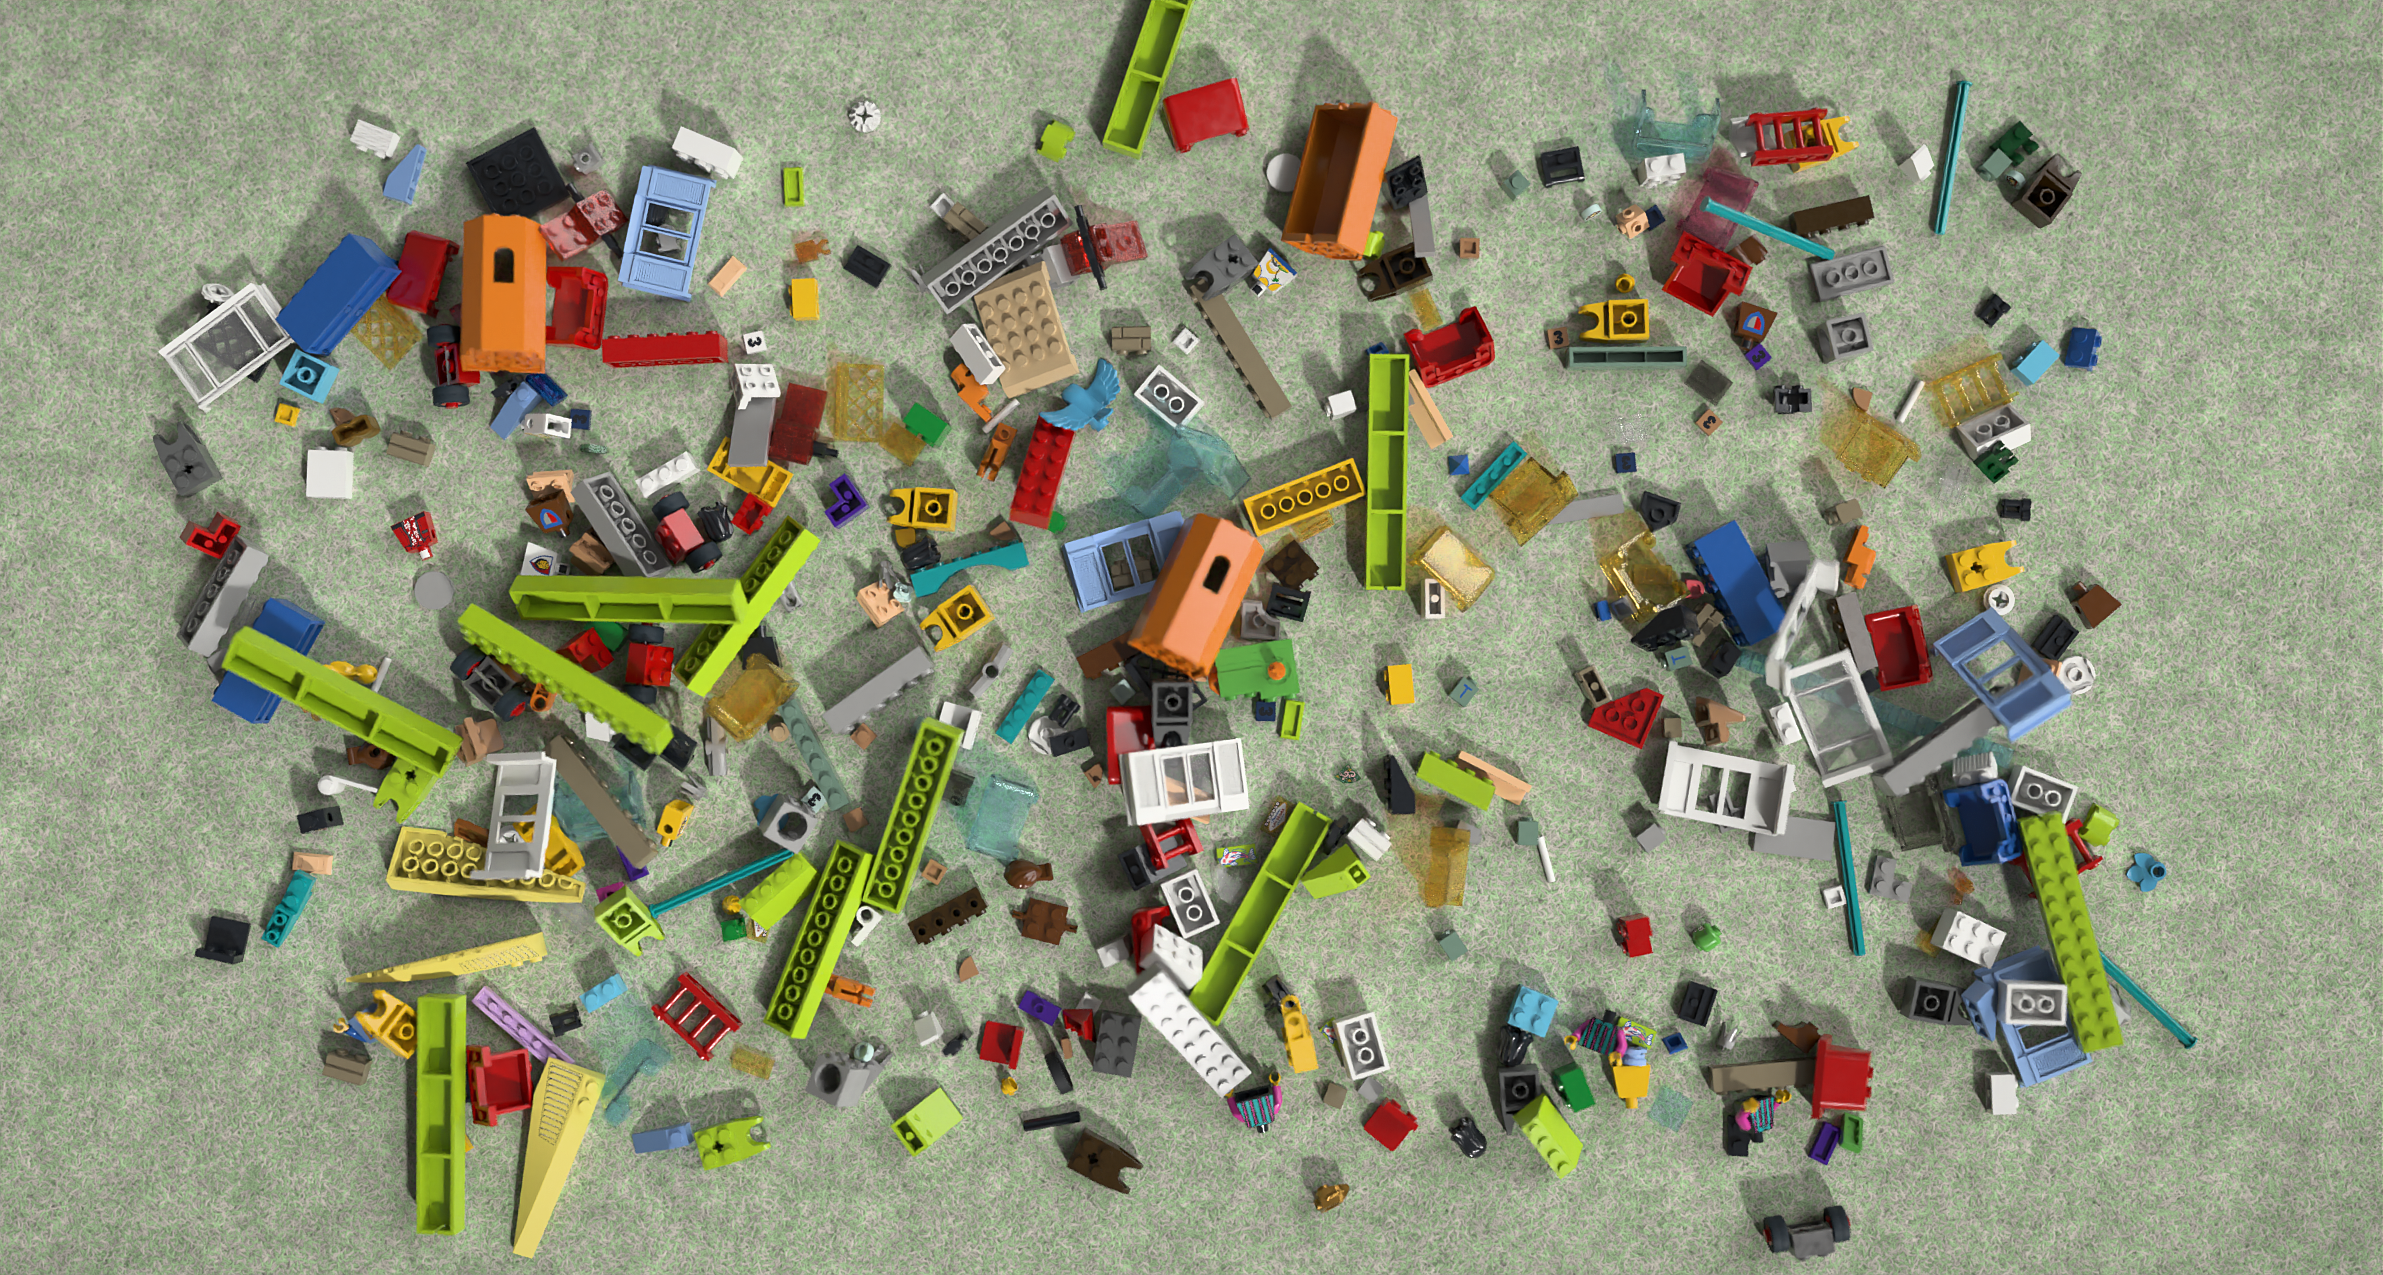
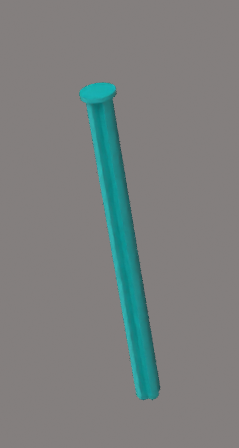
[1934,81,1972,235]
[1700,196,1835,260]
[1831,800,1866,956]
[649,848,794,919]
[2099,950,2198,1049]

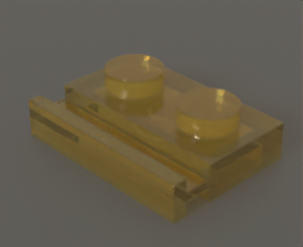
[878,422,926,468]

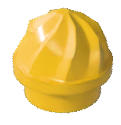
[1615,273,1635,293]
[722,895,741,915]

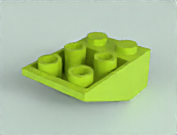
[1299,844,1371,899]
[890,1087,963,1158]

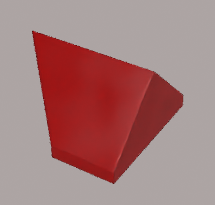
[1062,1009,1096,1044]

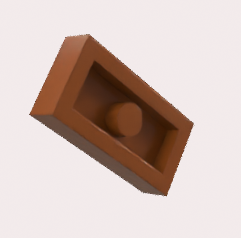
[454,818,490,848]

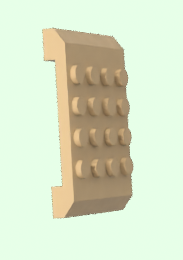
[974,261,1080,398]

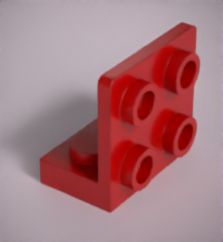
[979,1020,1025,1070]

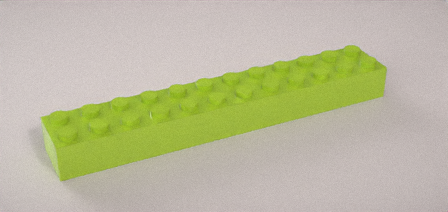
[1102,0,1195,160]
[1364,354,1409,590]
[509,575,749,624]
[457,603,673,755]
[222,626,464,779]
[1188,801,1333,1027]
[2017,810,2125,1054]
[416,993,466,1236]

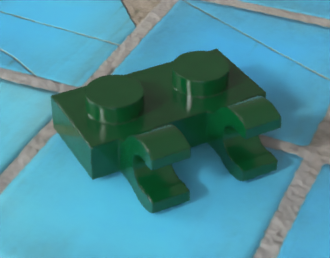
[1989,121,2039,168]
[1973,440,2019,484]

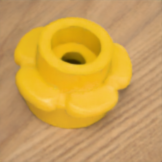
[1000,1077,1018,1096]

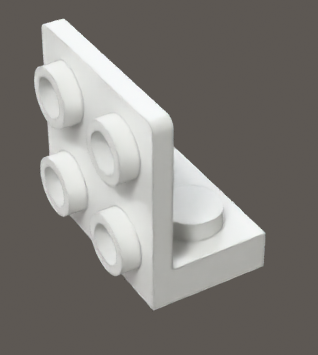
[1729,116,1777,158]
[730,364,781,409]
[939,702,982,750]

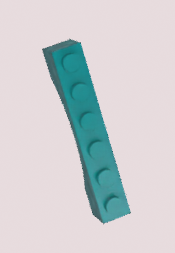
[910,540,1030,598]

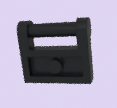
[1540,146,1585,189]
[1266,582,1311,622]

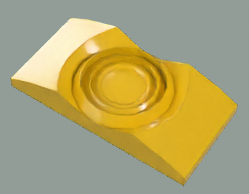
[706,436,794,508]
[512,803,585,878]

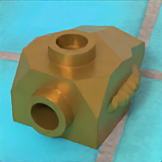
[1313,1184,1350,1213]

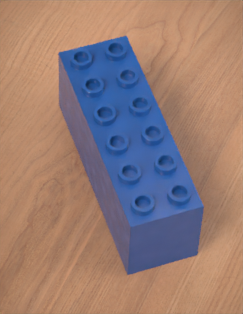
[275,233,402,356]
[1685,520,1786,647]
[211,597,326,724]

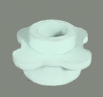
[893,582,914,602]

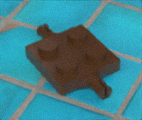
[1012,898,1078,946]

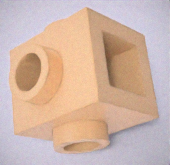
[1615,204,1650,239]

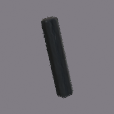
[1023,1111,1081,1132]

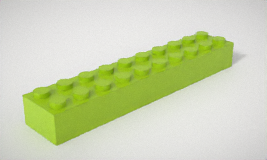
[671,515,821,698]
[862,717,965,914]
[763,839,877,1039]

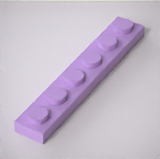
[471,986,575,1065]

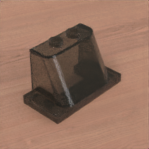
[1886,772,1957,853]

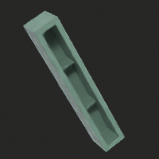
[1565,346,1687,370]
[777,698,852,812]

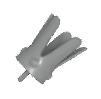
[905,265,931,294]
[876,561,900,589]
[678,774,708,802]
[1717,1022,1743,1052]

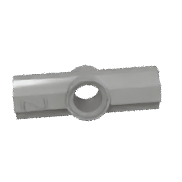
[705,716,728,776]

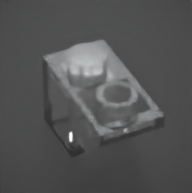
[1209,862,1247,906]

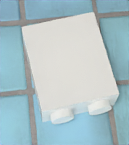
[306,447,354,499]

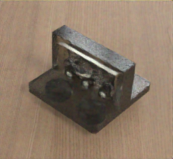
[941,769,975,808]

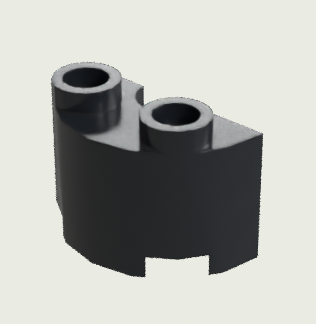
[1773,385,1812,414]

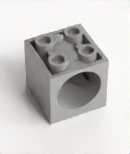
[1815,312,1874,365]
[759,792,819,854]
[805,1052,871,1107]

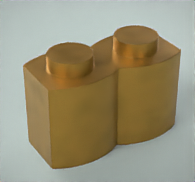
[332,415,381,447]

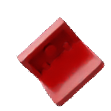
[1364,1097,1419,1151]

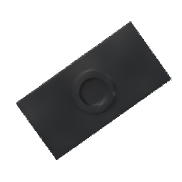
[1048,727,1090,757]

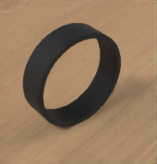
[1045,1050,1074,1095]

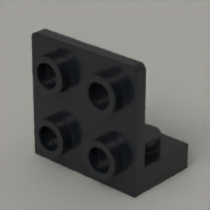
[194,916,251,964]

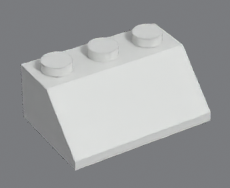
[1956,402,2031,460]

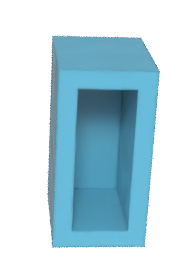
[2010,340,2060,386]
[579,973,628,1013]

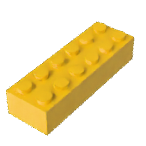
[1243,458,1367,538]

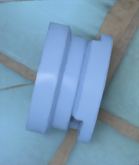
[1621,1046,1647,1066]

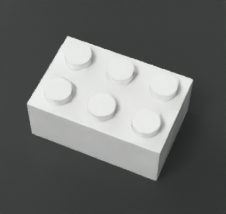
[672,127,743,180]
[1134,365,1204,434]
[2007,765,2078,824]
[1161,867,1220,939]
[1930,907,2006,969]
[1139,924,1203,991]
[1997,980,2067,1025]
[1332,1009,1390,1080]

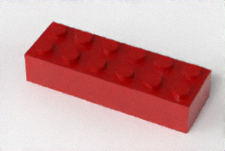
[602,331,728,368]
[1009,411,1077,530]

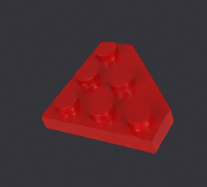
[1587,688,1665,749]

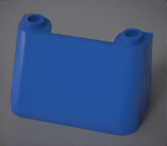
[1942,779,2023,867]

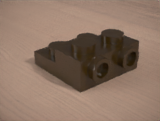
[1265,539,1320,590]

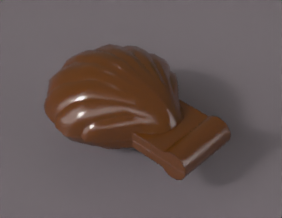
[346,741,396,770]
[1004,859,1054,889]

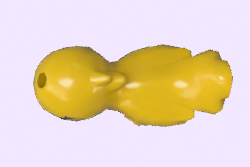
[323,661,378,684]

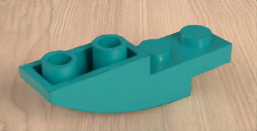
[261,869,317,948]

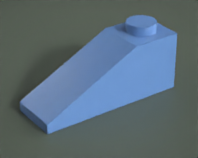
[382,144,427,205]
[490,381,544,440]
[1961,980,1998,1042]
[632,1122,694,1154]

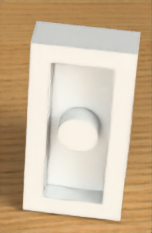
[851,904,884,946]

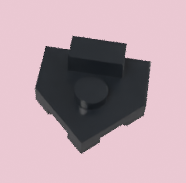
[1638,491,1681,533]

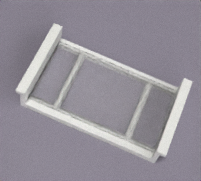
[158,283,298,413]
[1788,648,1894,788]

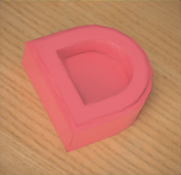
[1683,579,1704,599]

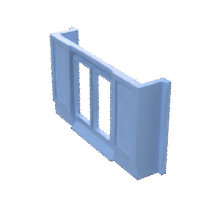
[618,164,717,302]
[1061,511,1184,613]
[1930,607,2072,743]
[1973,945,2093,1088]

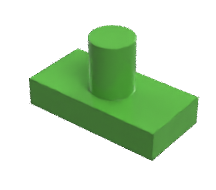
[1838,1112,1863,1154]

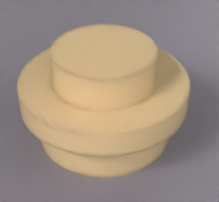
[770,722,790,742]

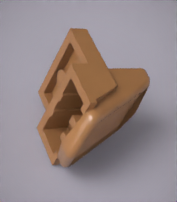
[569,527,616,576]
[1695,696,1746,746]
[453,717,504,767]

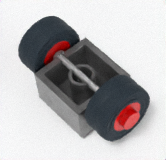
[450,645,531,722]
[1763,1205,1850,1260]

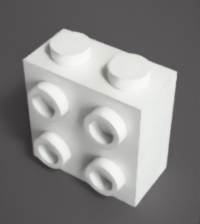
[1637,153,1686,189]

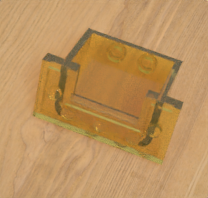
[1835,405,1922,489]
[1488,457,1579,547]
[1423,826,1471,908]

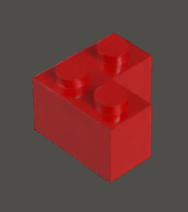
[179,512,242,560]
[555,627,614,674]
[1616,913,1653,958]

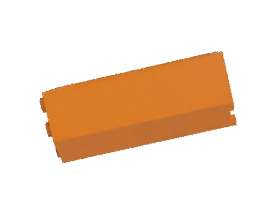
[1281,102,1398,261]
[461,214,546,374]
[1127,513,1265,680]

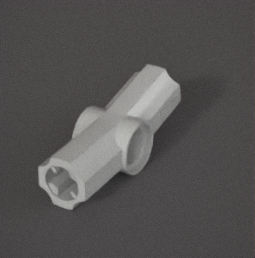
[966,642,1014,699]

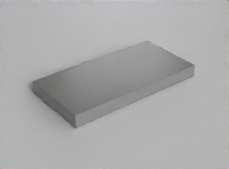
[1809,245,1895,303]
[728,397,776,467]
[1752,816,1836,861]

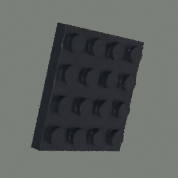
[466,127,572,219]

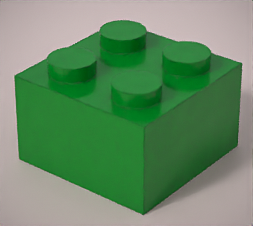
[903,402,952,448]
[1552,1061,1596,1113]

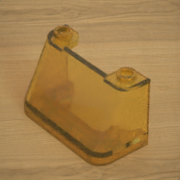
[1406,525,1496,613]
[1600,528,1691,624]
[705,653,800,743]

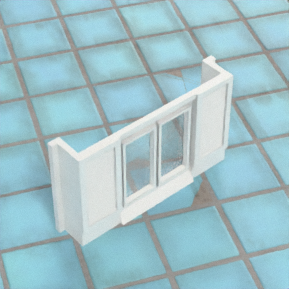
[1118,738,1249,825]

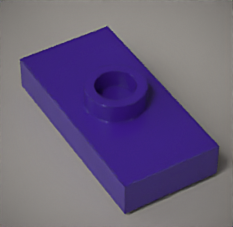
[1018,990,1062,1026]

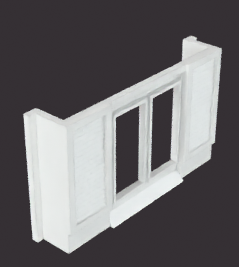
[1765,557,1839,697]
[1658,741,1795,836]
[470,752,557,879]

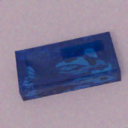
[525,373,568,407]

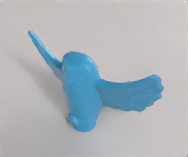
[1039,358,1121,432]

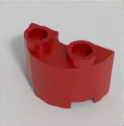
[731,492,773,535]

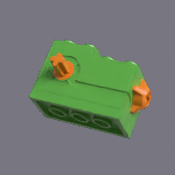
[1207,638,1300,702]

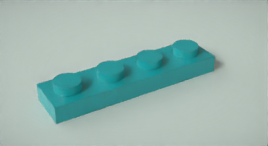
[1460,441,1527,511]
[995,669,1055,744]

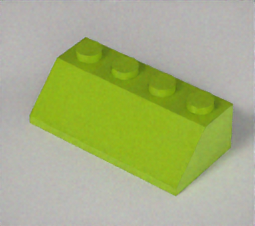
[1414,750,1496,812]
[738,850,822,931]
[1512,1093,1583,1180]

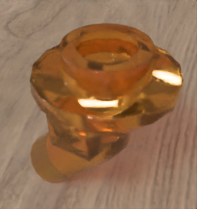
[1954,877,1975,905]

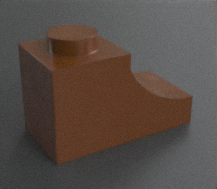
[1772,1020,1821,1054]

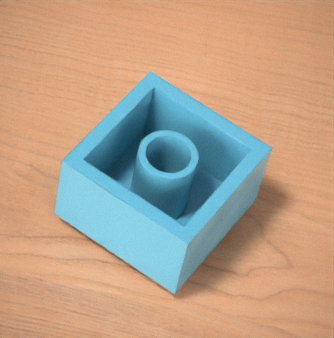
[279,349,340,404]
[1505,984,1559,1038]

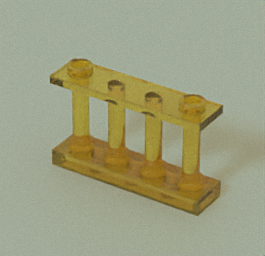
[1924,352,2019,429]

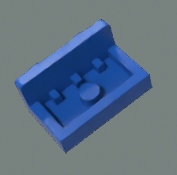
[2065,327,2102,372]

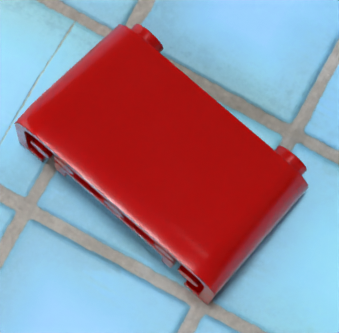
[1162,78,1250,153]
[386,230,461,319]
[545,266,609,350]
[1403,306,1495,388]
[1864,604,1933,692]
[1107,705,1155,785]
[1131,905,1170,976]

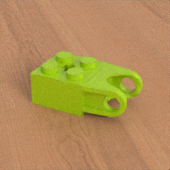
[373,757,439,824]
[593,885,666,957]
[694,1115,771,1171]

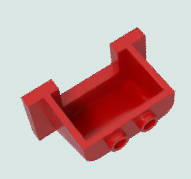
[1662,231,1753,317]
[1811,1034,1874,1120]
[466,1044,534,1127]

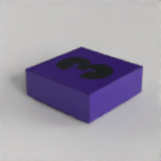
[1744,343,1772,371]

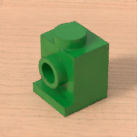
[720,917,747,942]

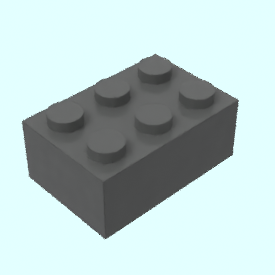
[1092,1010,1142,1078]

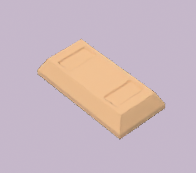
[707,255,747,297]
[292,852,333,875]

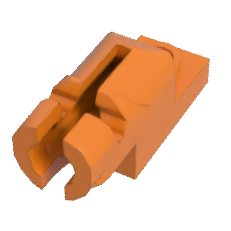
[950,363,992,423]
[976,422,1018,482]
[1842,525,1876,589]
[824,974,876,1008]

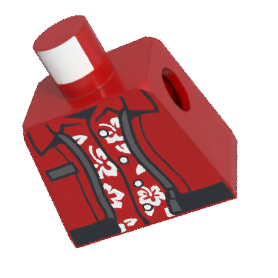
[390,511,438,561]

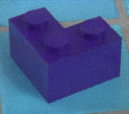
[824,473,870,530]

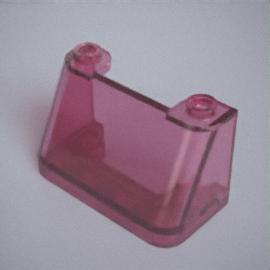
[1675,166,1759,251]

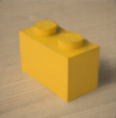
[789,278,819,321]
[1383,664,1415,705]

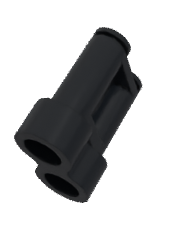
[1976,293,2011,328]
[2000,498,2031,522]
[1048,694,1081,728]
[549,1008,583,1037]

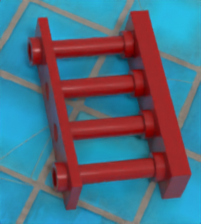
[1745,107,1834,167]
[1138,778,1204,871]
[2008,818,2104,900]
[650,971,743,1061]

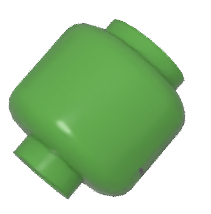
[1691,923,1722,952]

